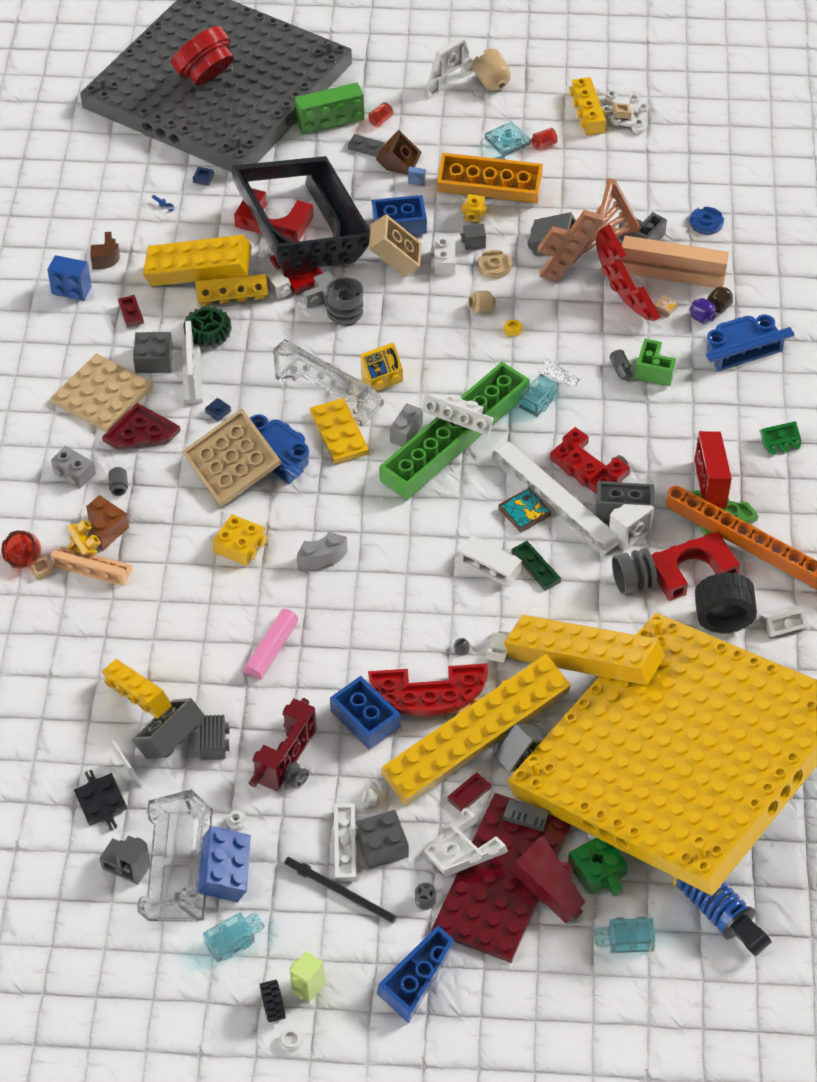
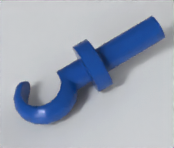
[152,195,175,212]

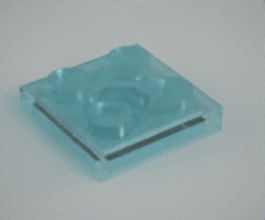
[485,121,531,157]

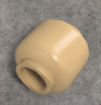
[468,291,496,314]

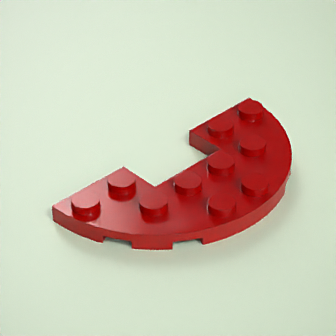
[596,224,660,321]
[368,663,488,717]

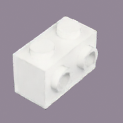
[431,238,456,275]

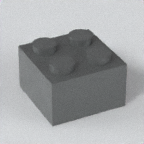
[133,332,173,373]
[355,810,409,869]

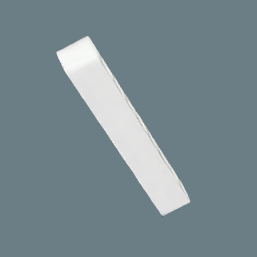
[492,442,620,555]

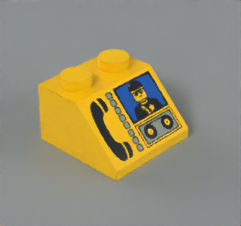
[360,343,403,393]

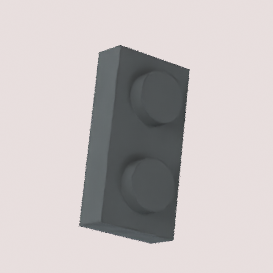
[348,134,385,157]

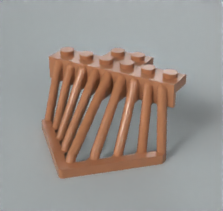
[538,178,639,282]

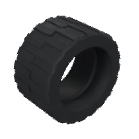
[695,572,757,633]

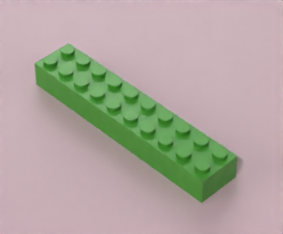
[379,362,530,500]

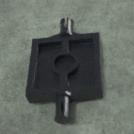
[74,770,128,830]

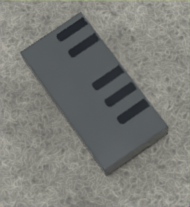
[503,799,550,832]

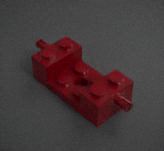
[248,698,317,792]

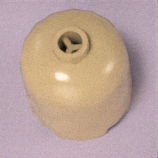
[472,48,511,91]

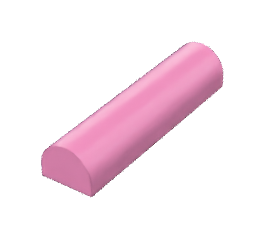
[243,609,298,680]

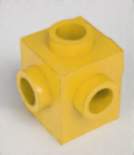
[462,194,487,223]

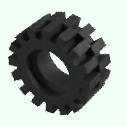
[259,979,286,1023]

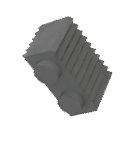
[200,714,230,759]

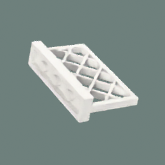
[182,321,203,405]

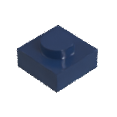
[193,167,214,186]
[205,398,231,422]

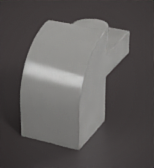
[304,271,334,309]

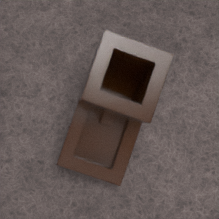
[90,231,120,270]

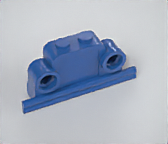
[705,314,794,372]
[250,414,309,484]

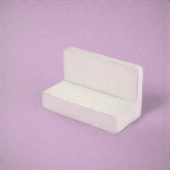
[760,605,808,637]

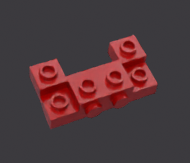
[550,427,630,494]

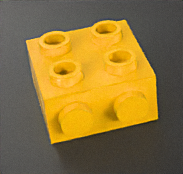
[212,514,267,566]

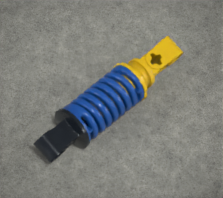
[673,878,772,957]

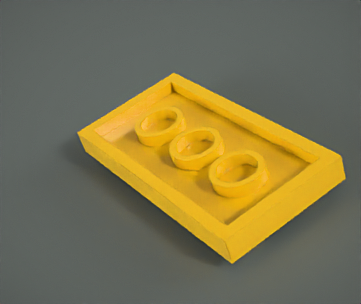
[309,398,369,465]

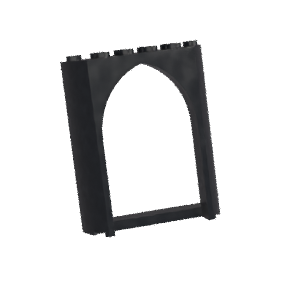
[232,156,370,272]

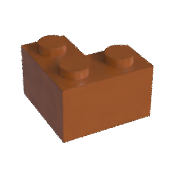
[86,495,129,551]

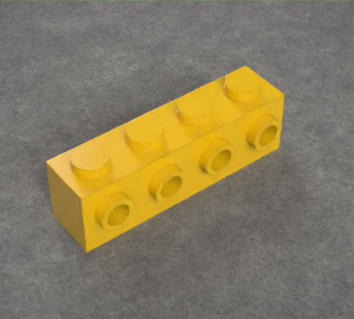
[569,77,606,135]
[195,274,268,306]
[101,659,172,719]

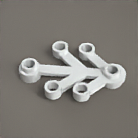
[602,90,649,134]

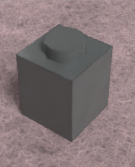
[460,224,486,250]

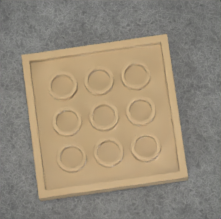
[51,353,153,432]
[182,408,282,508]

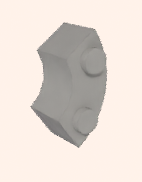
[297,532,348,571]

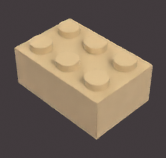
[369,214,422,277]

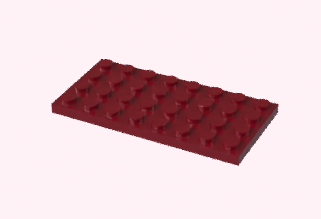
[431,793,572,963]

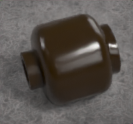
[707,287,733,313]

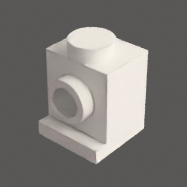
[267,269,291,300]

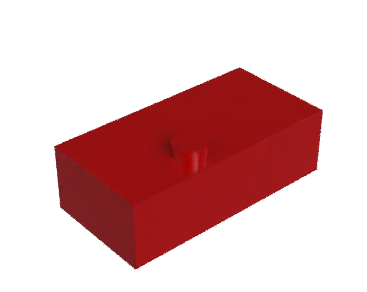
[694,431,732,508]

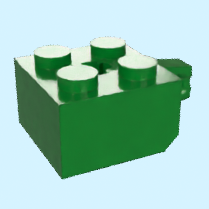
[568,838,628,897]

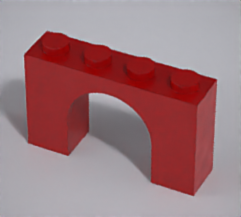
[234,188,314,242]
[651,531,740,601]

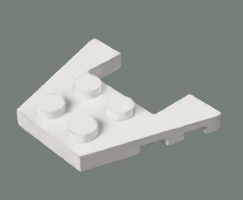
[425,36,474,99]
[424,807,508,876]

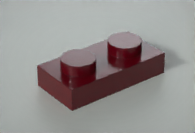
[118,294,144,328]

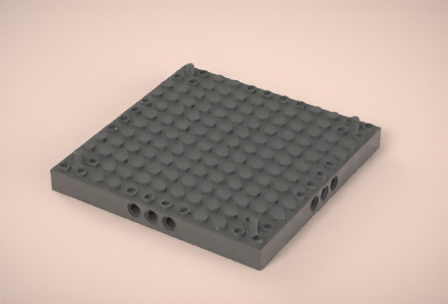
[80,0,352,172]

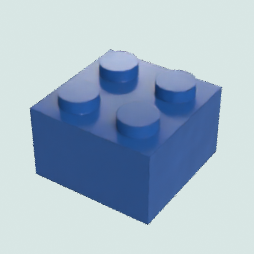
[47,255,92,301]

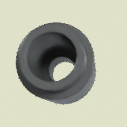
[108,467,128,496]

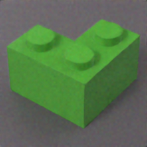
[635,338,676,386]

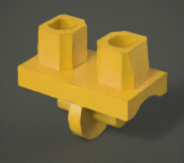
[67,521,101,556]

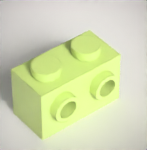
[289,951,325,1003]

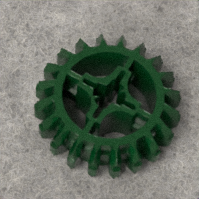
[183,305,232,349]

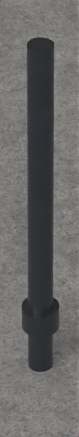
[284,857,397,924]

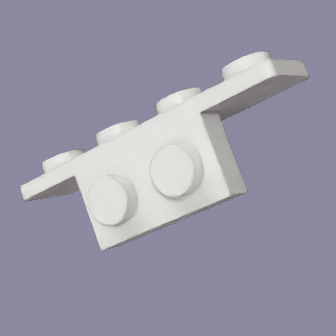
[422,394,494,435]

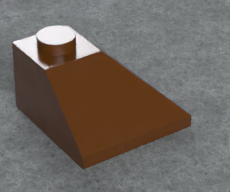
[376,130,422,175]

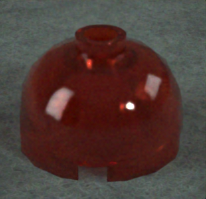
[1,530,41,569]

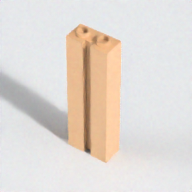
[620,236,729,288]

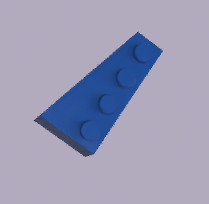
[377,925,454,1023]

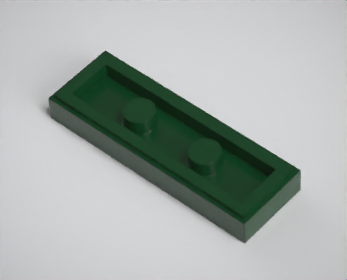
[511,541,561,591]

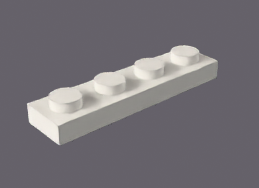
[334,804,356,882]

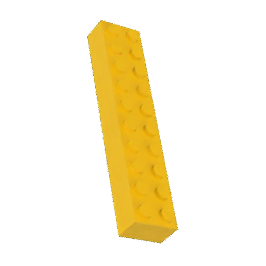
[381,654,571,807]

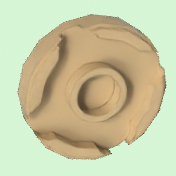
[477,250,512,279]

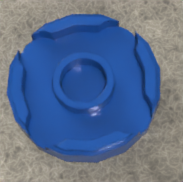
[689,207,724,235]

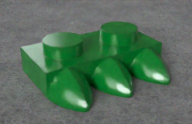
[759,421,801,455]

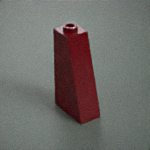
[510,836,586,924]

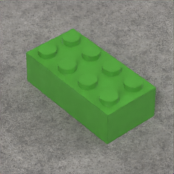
[295,82,365,135]

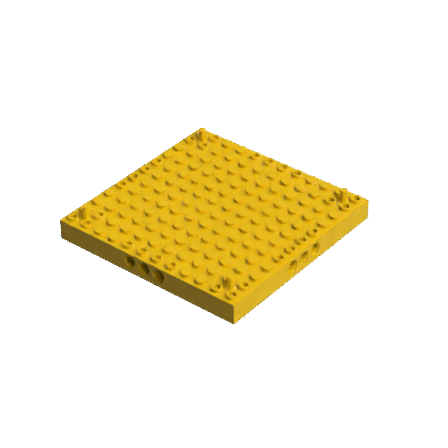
[507,612,817,896]

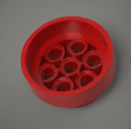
[171,26,234,86]

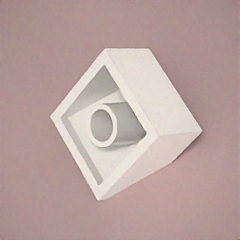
[609,504,654,551]

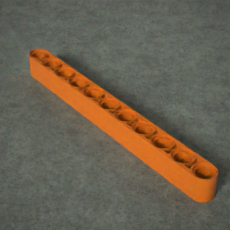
[666,486,817,589]

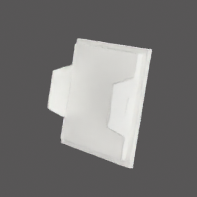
[109,738,142,787]

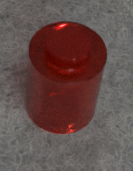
[368,102,394,127]
[531,127,558,149]

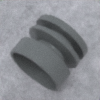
[327,277,363,324]
[612,548,657,595]

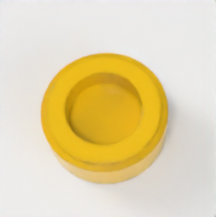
[504,319,522,337]

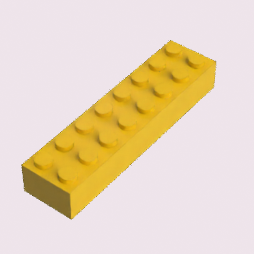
[503,614,665,685]

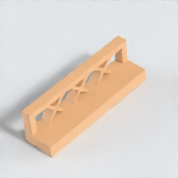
[51,546,133,586]

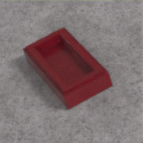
[447,772,491,812]

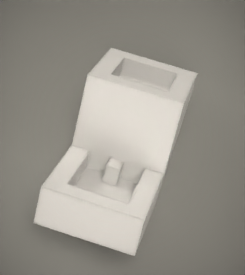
[485,629,510,663]

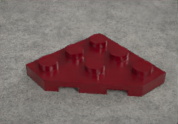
[102,403,181,450]

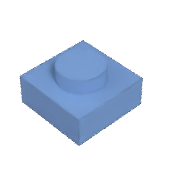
[408,167,426,186]

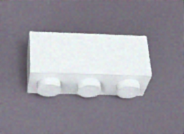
[460,535,522,587]

